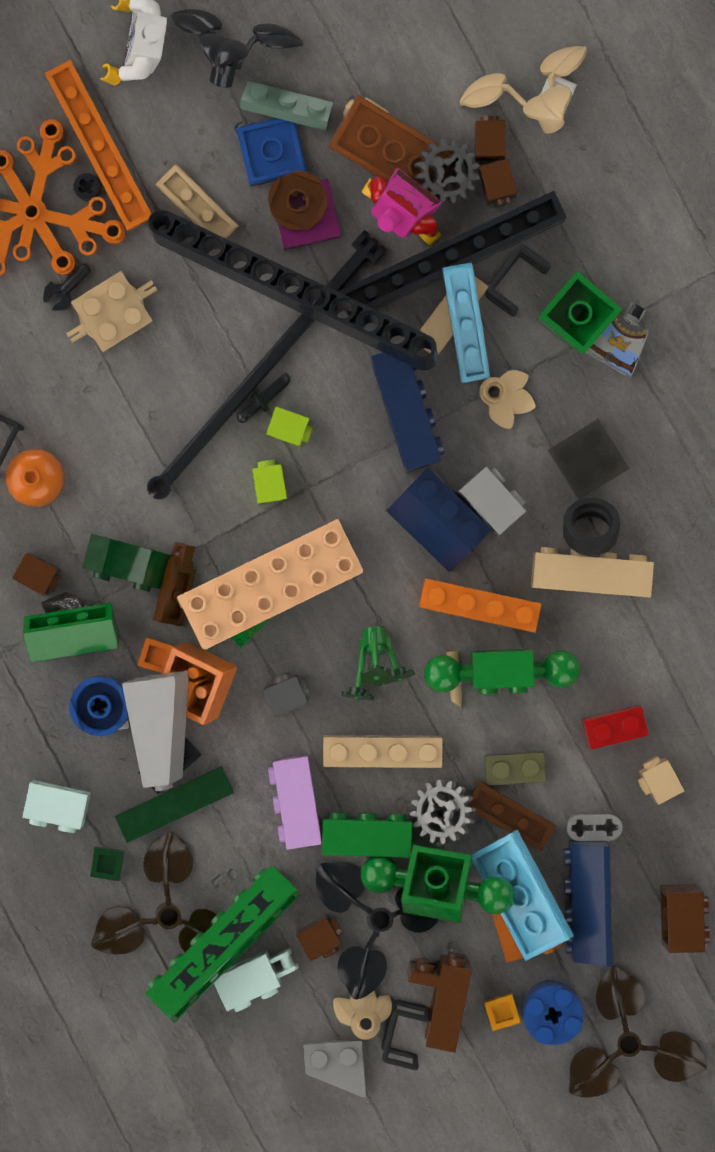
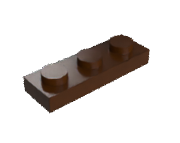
[468,781,556,852]

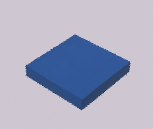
[236,118,307,187]

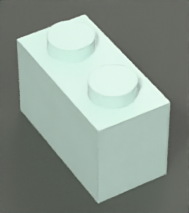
[22,780,91,833]

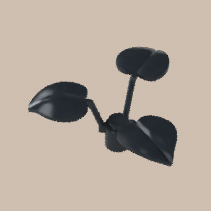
[170,9,303,88]
[316,863,439,1000]

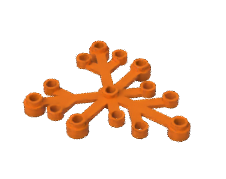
[0,119,126,277]

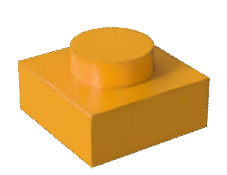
[484,992,521,1031]

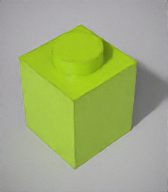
[266,407,313,447]
[252,459,288,504]

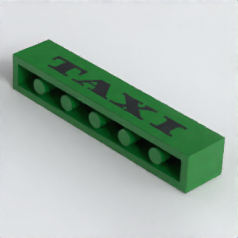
[145,865,300,1023]

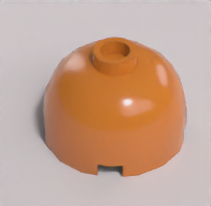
[6,449,65,507]

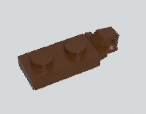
[153,542,196,627]

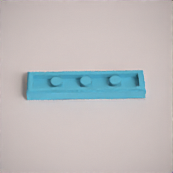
[442,262,490,383]

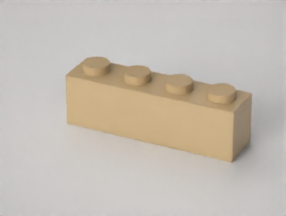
[531,547,654,598]
[323,735,443,768]

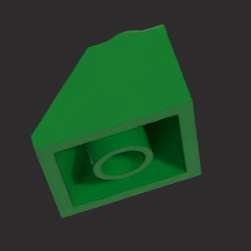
[536,271,622,355]

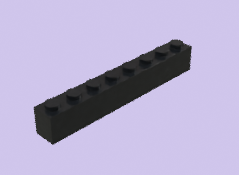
[337,191,567,317]

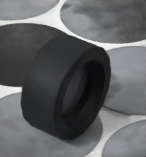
[563,498,620,556]

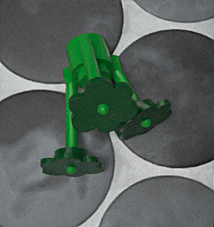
[341,626,415,700]

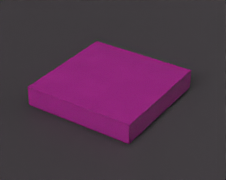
[278,178,341,250]

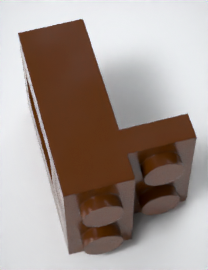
[407,952,472,1053]

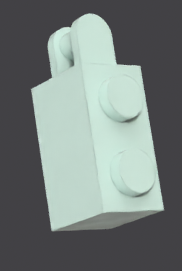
[214,948,299,1012]

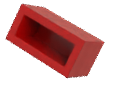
[581,705,649,750]

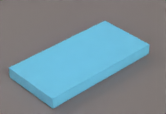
[472,830,574,961]

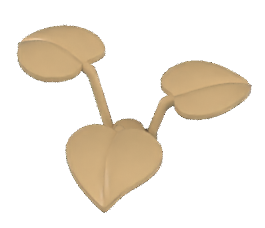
[459,46,587,134]

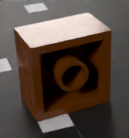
[660,884,710,953]

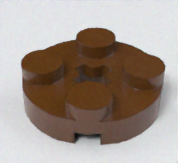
[268,171,328,232]

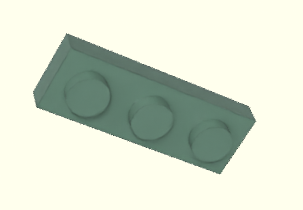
[240,81,333,131]

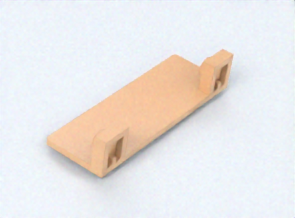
[176,519,363,650]

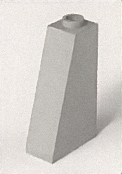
[122,670,189,791]

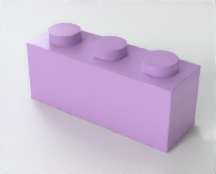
[268,754,322,850]

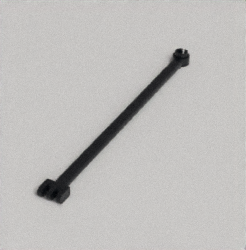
[147,230,387,500]

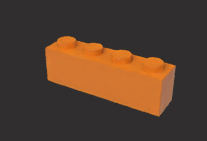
[418,578,542,633]

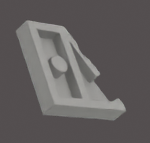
[303,1038,366,1097]

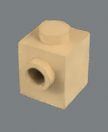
[638,756,684,805]

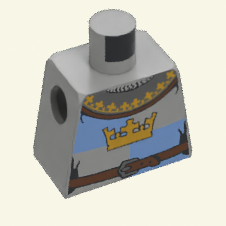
[586,302,649,378]

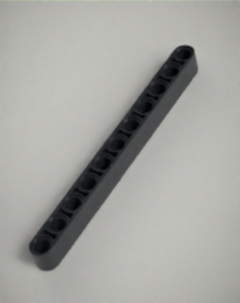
[148,210,438,371]

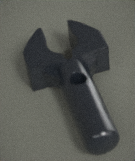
[43,264,91,311]

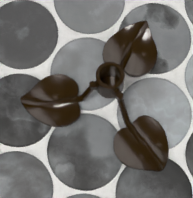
[91,832,217,955]
[569,966,707,1098]

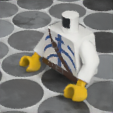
[100,0,167,86]

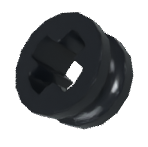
[73,173,101,202]

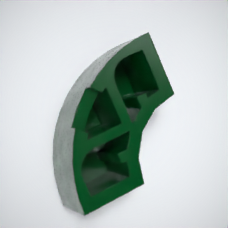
[82,534,172,592]

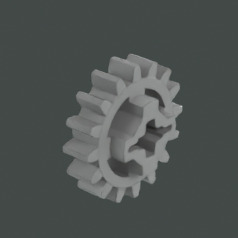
[410,780,476,844]

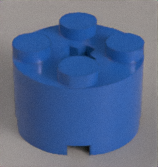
[69,675,129,736]
[522,980,583,1045]

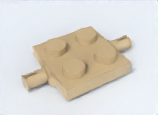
[66,271,158,353]

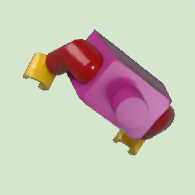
[361,168,442,246]

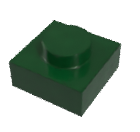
[90,846,125,881]

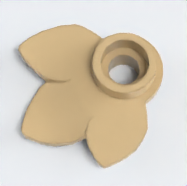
[479,370,536,429]
[333,991,392,1040]

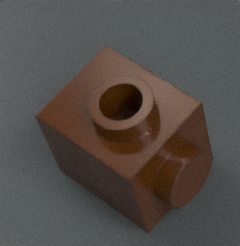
[296,914,344,962]

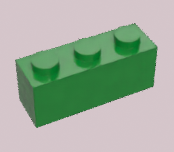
[23,603,118,662]
[322,812,412,858]

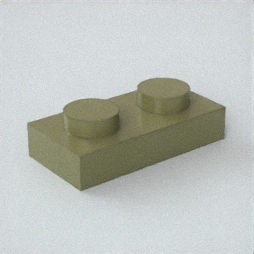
[485,751,546,786]

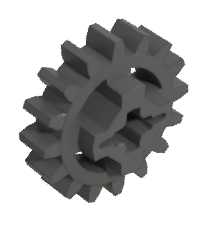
[414,138,480,204]

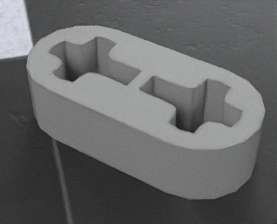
[566,813,623,841]

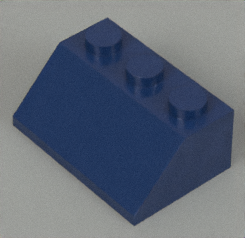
[386,468,492,572]

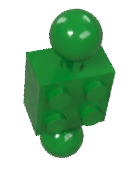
[424,649,580,694]
[361,845,515,923]

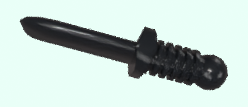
[237,372,290,423]

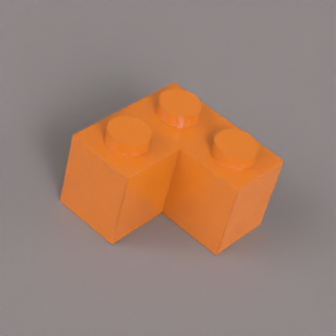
[163,641,238,725]

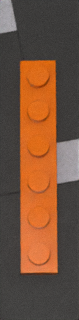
[44,60,152,232]

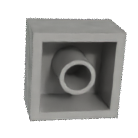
[457,467,526,536]

